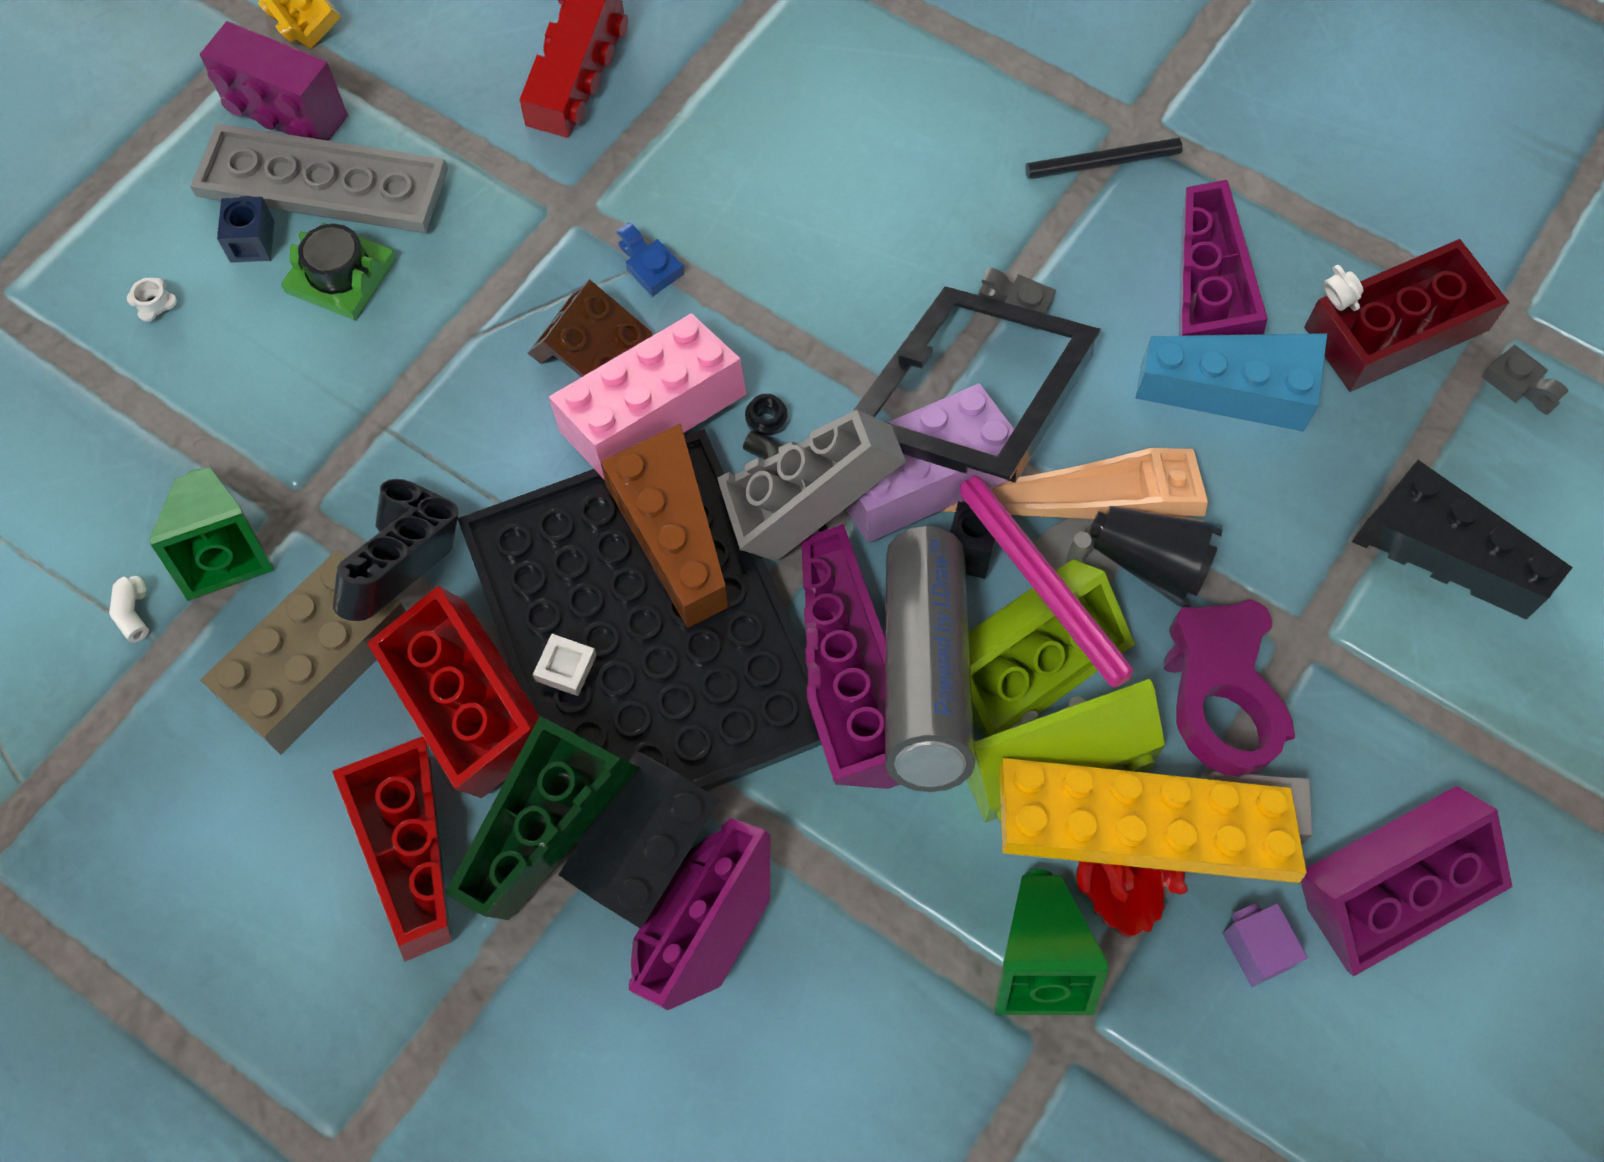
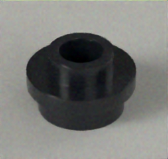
[745,394,788,436]

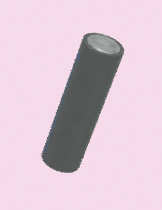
[885,526,975,792]

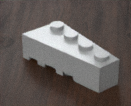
[717,409,906,561]

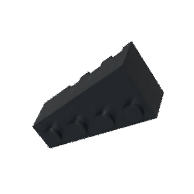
[1352,460,1573,620]

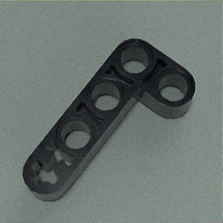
[333,479,459,621]

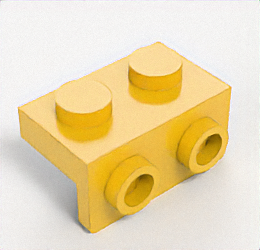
[258,0,341,49]

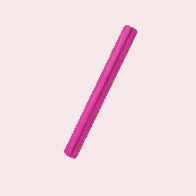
[960,476,1133,688]

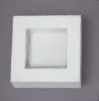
[533,634,597,696]

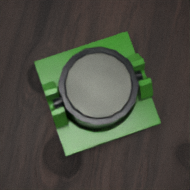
[281,222,396,320]

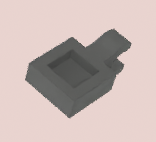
[978,267,1056,330]
[1482,344,1569,415]

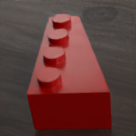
[519,0,628,138]
[332,736,452,962]

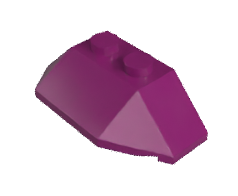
[628,818,770,1011]

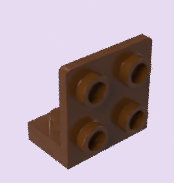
[528,279,653,377]

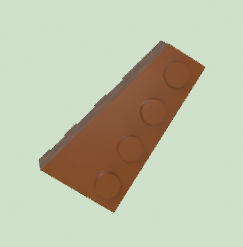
[601,423,728,628]

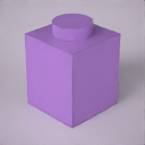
[1223,903,1308,987]

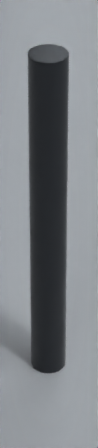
[1025,137,1182,179]

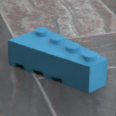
[1135,334,1327,432]

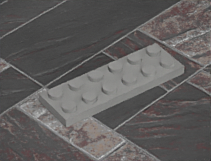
[190,124,448,233]

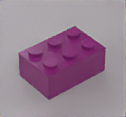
[199,21,348,141]

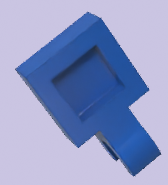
[617,222,684,297]

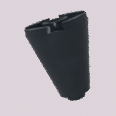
[1088,506,1223,608]

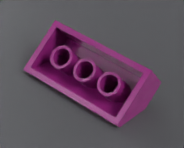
[1301,786,1513,976]

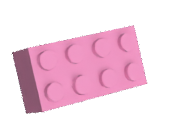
[549,313,747,480]

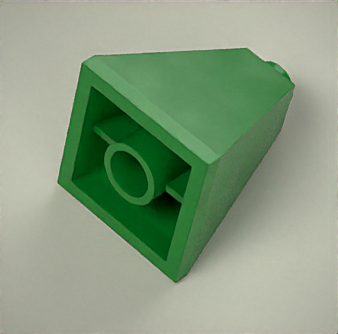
[149,467,274,601]
[994,869,1108,1015]

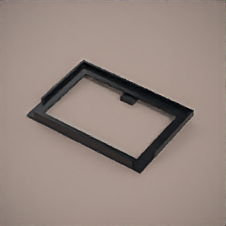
[853,286,1101,483]

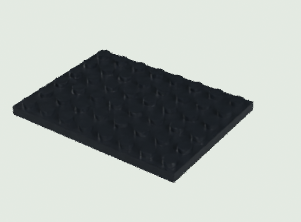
[458,429,822,843]

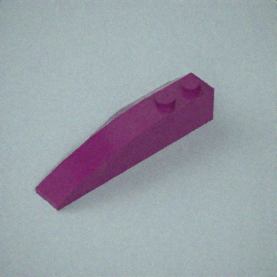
[801,524,899,789]

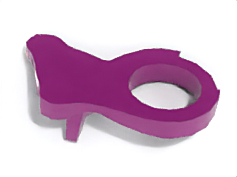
[1164,600,1295,776]

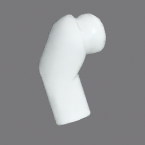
[109,576,149,643]

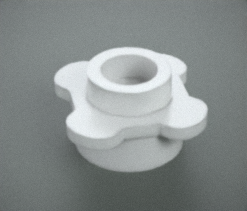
[1323,265,1363,311]
[127,278,177,322]

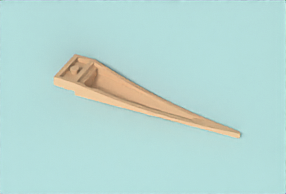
[940,448,1208,519]

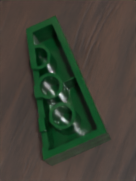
[445,716,640,920]

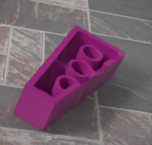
[1179,179,1268,336]

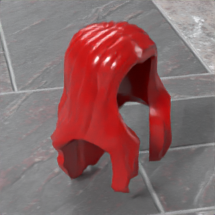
[1076,861,1188,938]

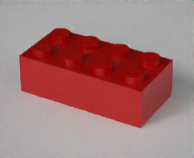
[367,585,540,798]

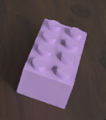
[845,383,1021,543]

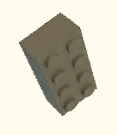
[200,549,406,755]

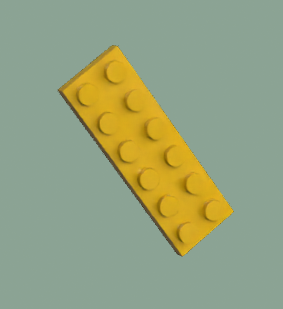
[999,758,1307,883]

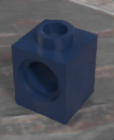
[217,196,275,263]

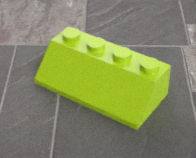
[969,559,1135,738]
[967,679,1165,823]

